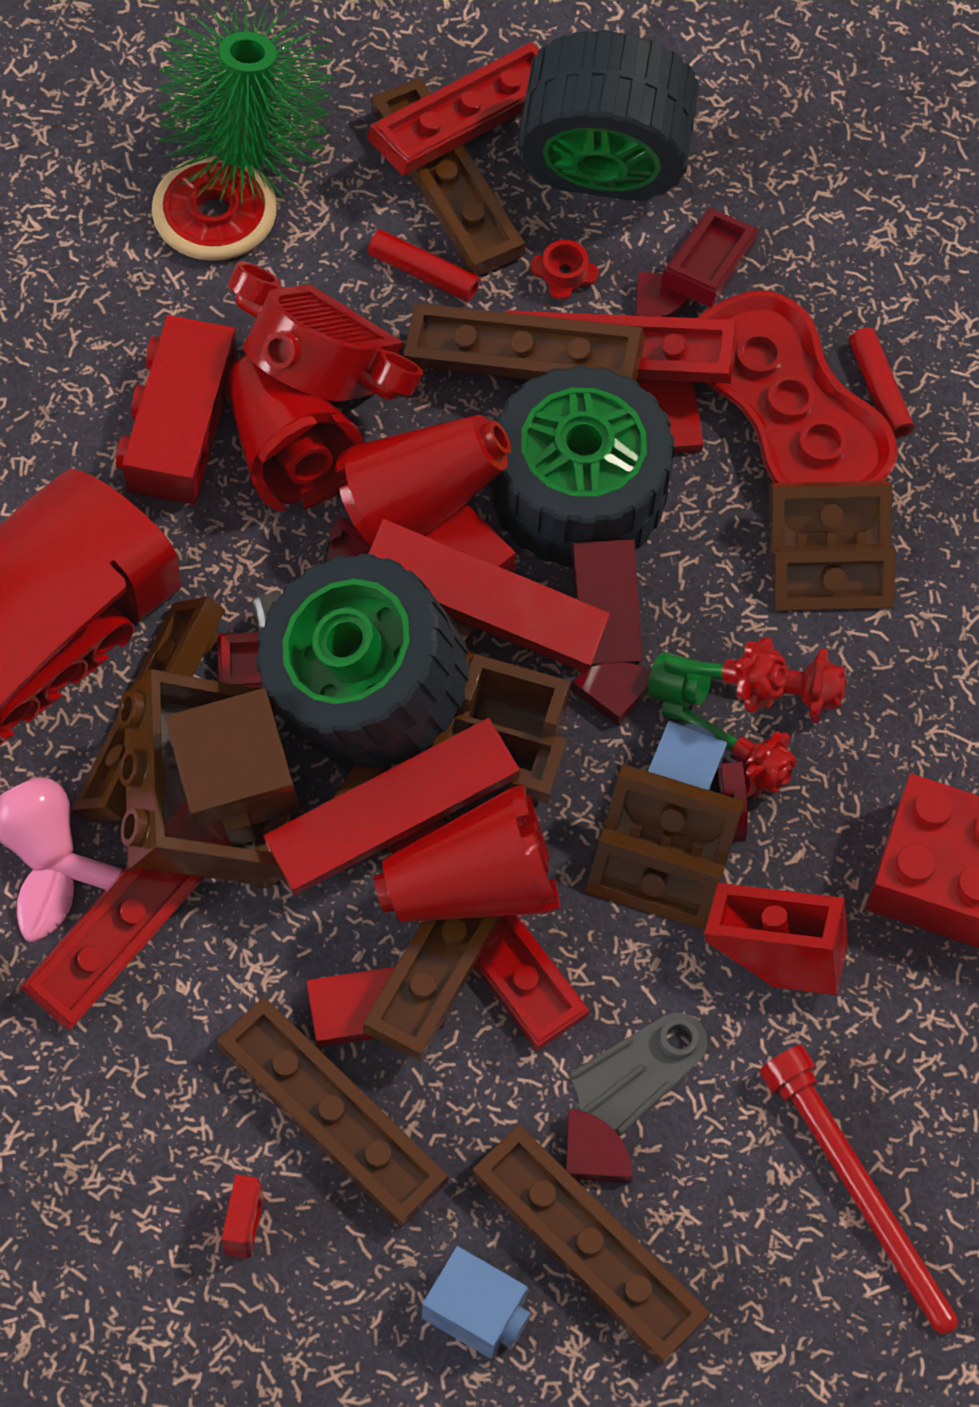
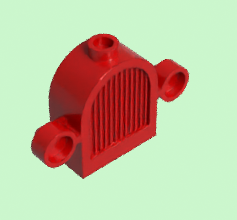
[228,261,423,401]

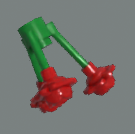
[648,637,847,798]

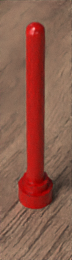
[759,1044,958,1335]

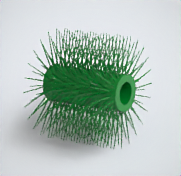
[157,0,334,205]

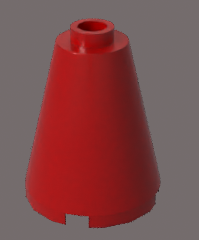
[225,355,364,511]
[336,414,511,546]
[374,784,561,922]

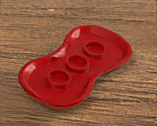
[697,290,898,483]

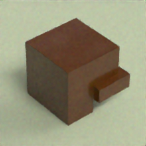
[432,654,571,807]
[164,688,301,847]

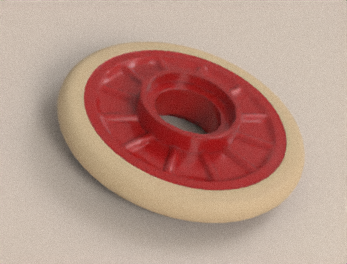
[152,155,277,261]

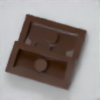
[769,481,896,611]
[585,764,745,930]

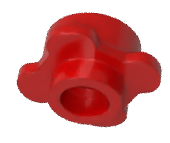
[531,240,599,300]

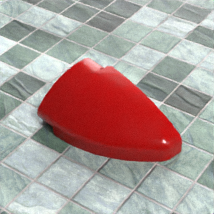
[0,468,181,746]

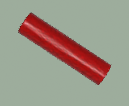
[368,229,481,303]
[848,327,914,438]

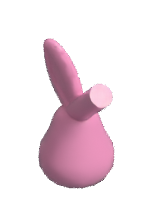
[0,777,122,942]

